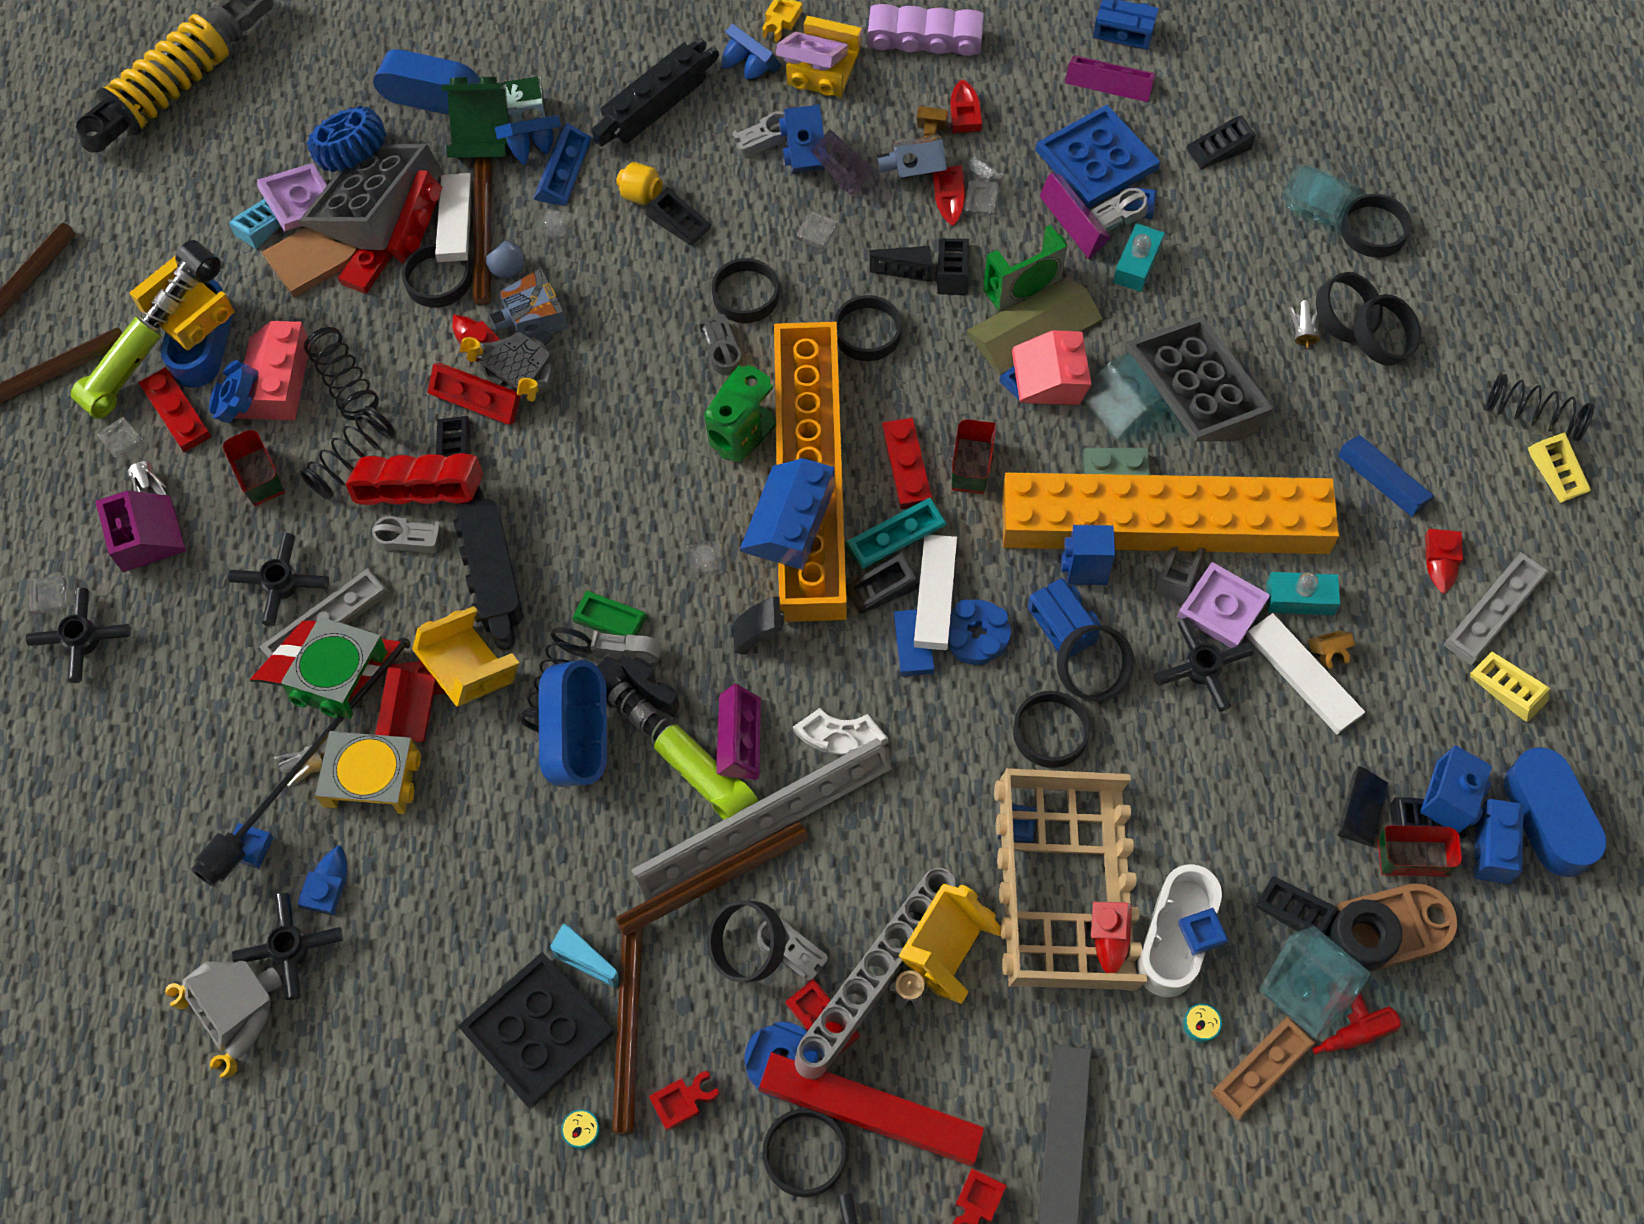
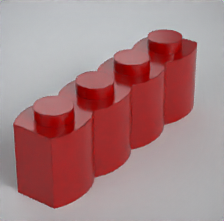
[345,453,484,505]

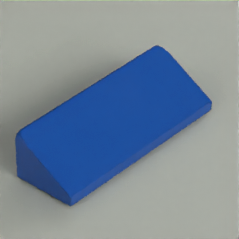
[533,123,592,206]
[1338,435,1434,517]

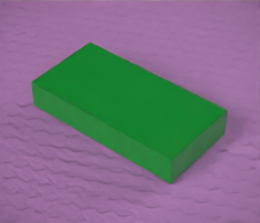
[572,590,647,636]

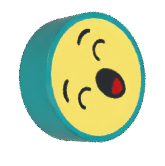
[1183,1003,1222,1043]
[561,1109,600,1150]

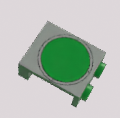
[983,225,1067,312]
[281,616,388,720]

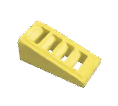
[1527,432,1591,503]
[1470,652,1550,722]

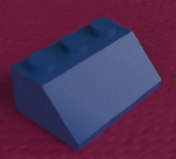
[740,458,835,570]

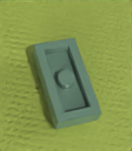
[1083,448,1150,475]

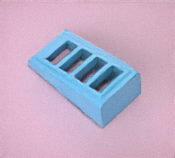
[229,199,281,249]
[550,923,620,988]

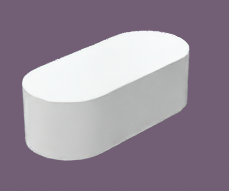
[1137,864,1222,997]

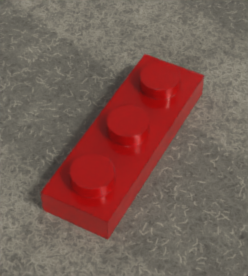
[387,170,443,264]
[427,362,521,425]
[138,367,211,453]
[882,417,932,510]

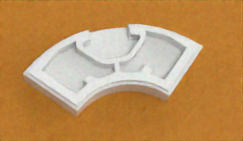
[793,708,888,756]

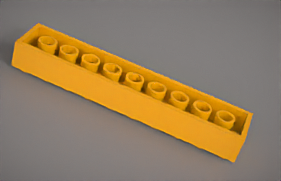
[774,322,847,622]
[1002,473,1339,554]

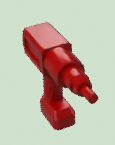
[1312,973,1401,1055]

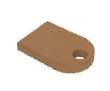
[262,227,358,298]
[1337,883,1457,974]

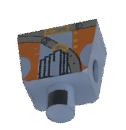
[877,134,947,177]
[489,268,568,338]

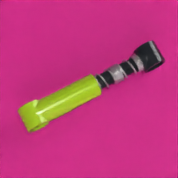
[71,240,221,419]
[597,657,759,820]

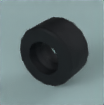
[1330,899,1402,971]

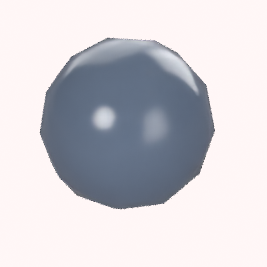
[486,240,524,279]

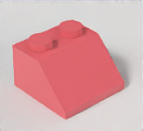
[1012,330,1092,405]

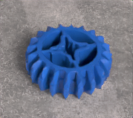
[307,106,387,172]

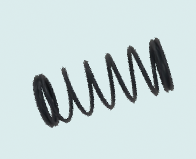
[304,327,379,420]
[1485,373,1595,442]
[300,406,395,499]
[520,627,592,733]

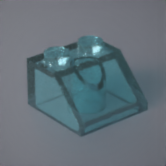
[1281,163,1360,226]
[1083,351,1169,441]
[1259,926,1371,1039]

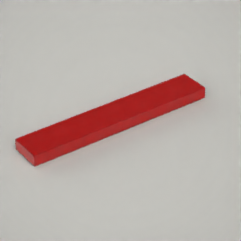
[758,1052,984,1166]

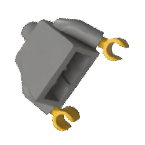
[165,961,282,1078]

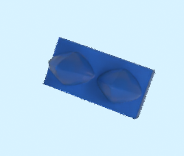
[721,23,781,79]
[495,115,561,165]

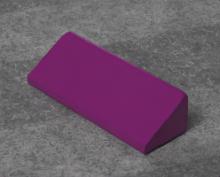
[1065,55,1156,102]
[1039,172,1111,259]
[716,683,761,780]

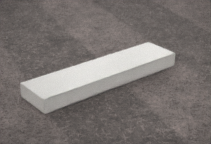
[435,173,472,262]
[914,535,957,650]
[1246,613,1365,735]

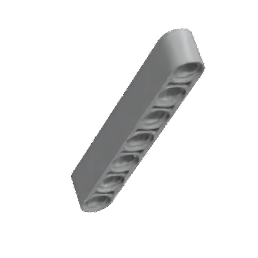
[795,868,955,1079]

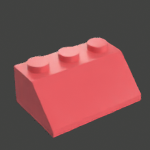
[235,321,311,420]

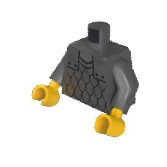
[459,331,557,407]

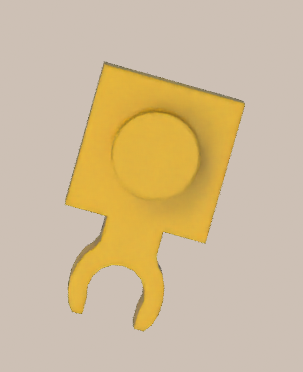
[762,0,803,42]

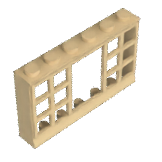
[994,768,1147,991]

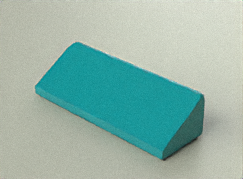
[845,497,947,569]

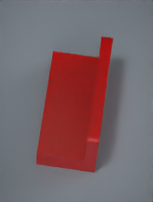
[375,667,436,742]

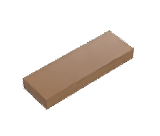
[1211,1016,1315,1121]

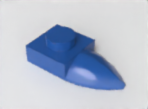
[297,845,347,915]

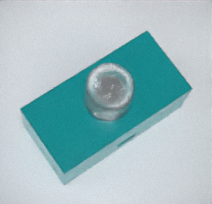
[1113,223,1165,292]
[1266,572,1340,616]

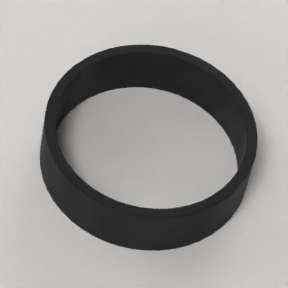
[1340,194,1411,258]
[402,243,471,308]
[712,258,779,323]
[1316,272,1383,343]
[1354,294,1421,365]
[834,295,902,361]
[1057,625,1134,701]
[1013,691,1090,768]
[707,900,786,982]
[763,1108,846,1197]

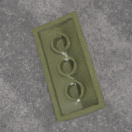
[966,276,1103,376]

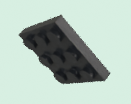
[458,952,614,1110]

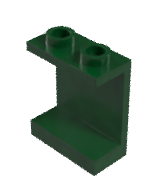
[441,76,511,158]

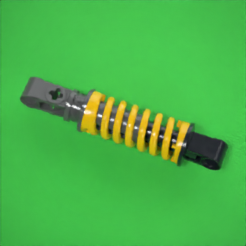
[76,0,274,153]

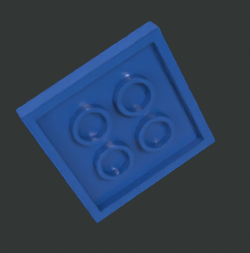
[1035,104,1160,209]

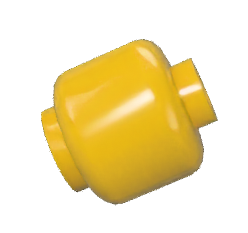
[616,162,663,205]

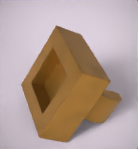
[917,106,948,137]
[1307,630,1355,669]

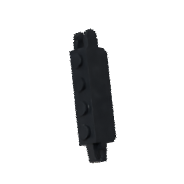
[591,38,719,147]
[453,486,524,651]

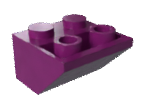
[95,490,186,572]

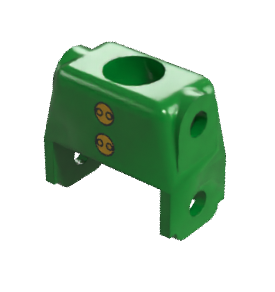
[704,365,776,462]

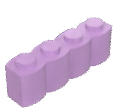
[868,4,984,56]

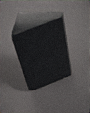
[1337,766,1388,847]

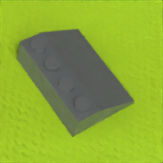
[299,144,443,250]
[1125,316,1273,442]

